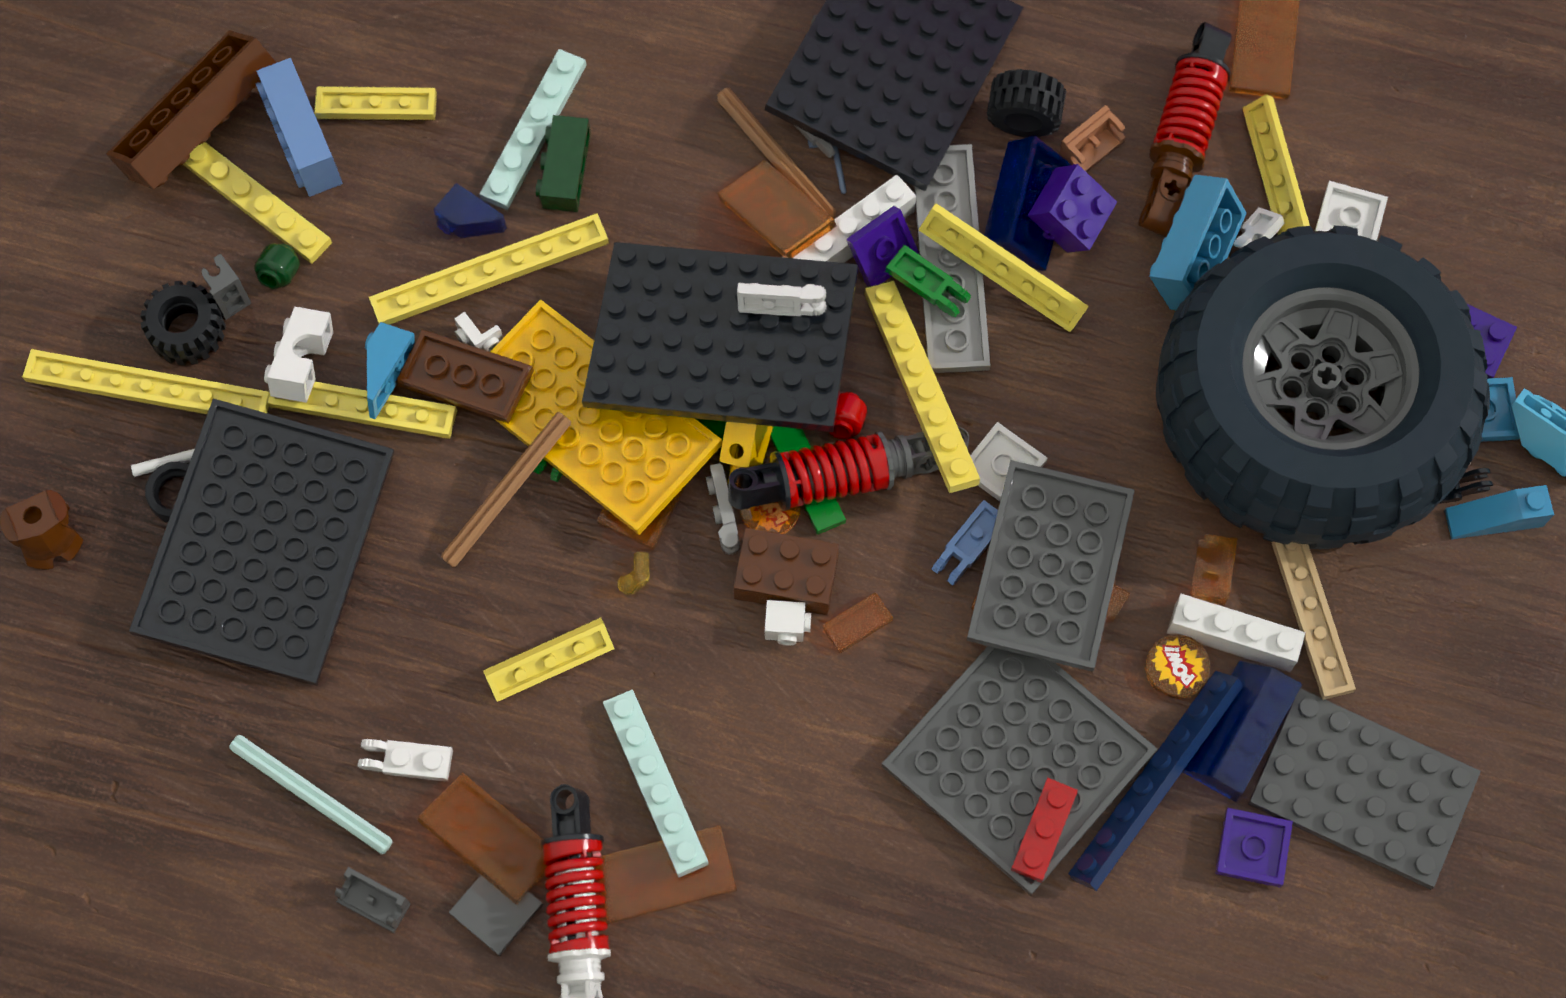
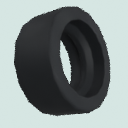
[145,461,189,523]

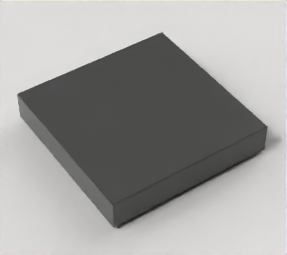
[449,861,543,956]

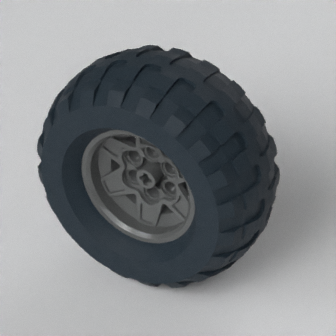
[1156,225,1490,549]

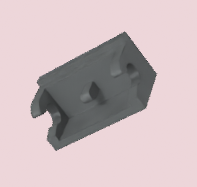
[202,253,251,320]
[335,867,411,933]

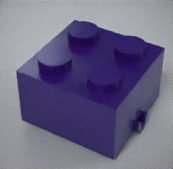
[1027,164,1117,253]

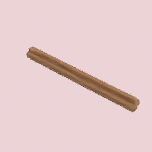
[717,88,836,223]
[441,412,571,567]

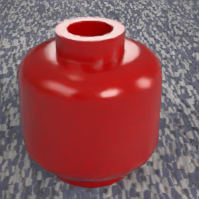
[829,392,867,439]

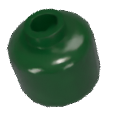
[254,243,300,289]

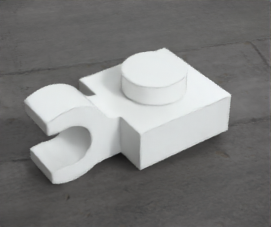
[1234,207,1285,248]

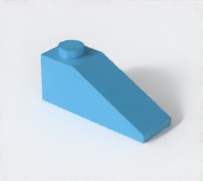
[365,322,415,419]
[1444,485,1554,540]

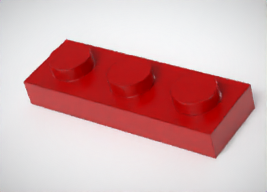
[1011,777,1078,883]

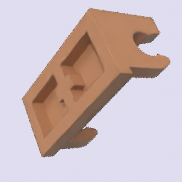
[1059,105,1126,172]

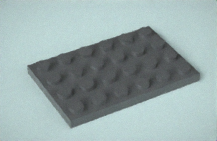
[966,460,1135,672]
[1248,688,1481,890]

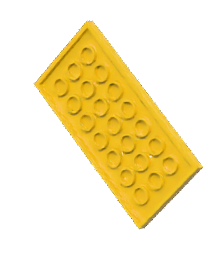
[490,299,722,535]

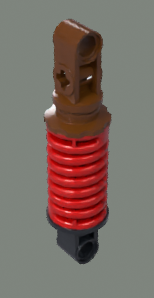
[1138,21,1232,237]

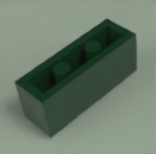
[536,115,591,212]

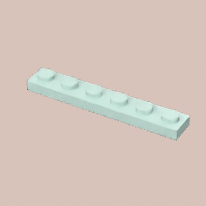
[480,49,586,211]
[603,689,709,878]

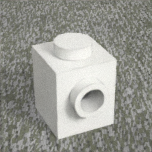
[765,600,811,646]

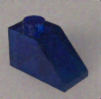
[434,183,507,238]

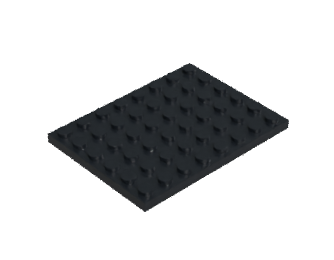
[764,0,1024,191]
[582,242,858,432]
[129,398,394,686]

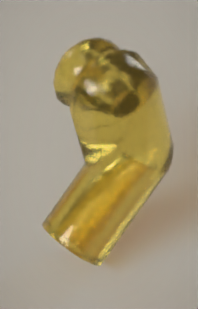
[617,552,650,595]

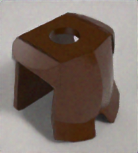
[0,490,83,569]

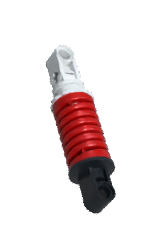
[541,784,611,998]

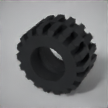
[986,69,1066,137]
[140,280,226,366]

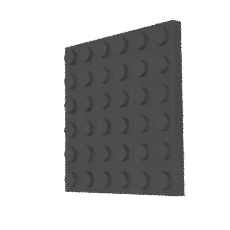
[881,646,1157,896]

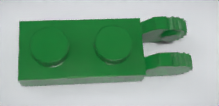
[885,245,971,318]

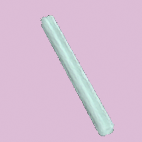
[230,735,393,854]

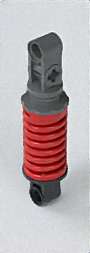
[728,426,969,511]

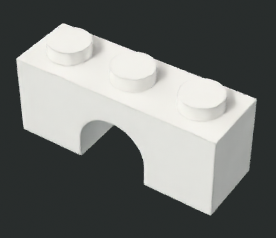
[264,307,333,403]

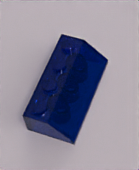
[984,136,1072,271]
[1182,661,1302,802]

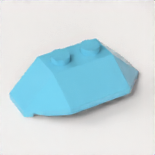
[1512,388,1566,477]

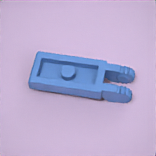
[932,500,998,585]

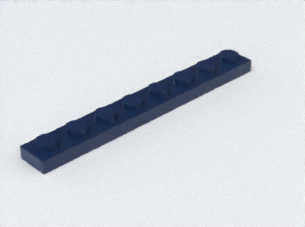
[1068,670,1244,891]

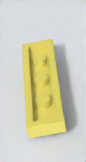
[315,87,437,120]
[483,618,614,702]

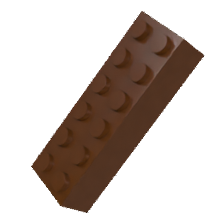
[106,30,277,189]

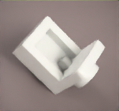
[454,312,503,352]

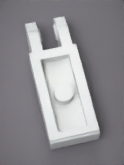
[737,283,826,316]
[358,739,453,781]

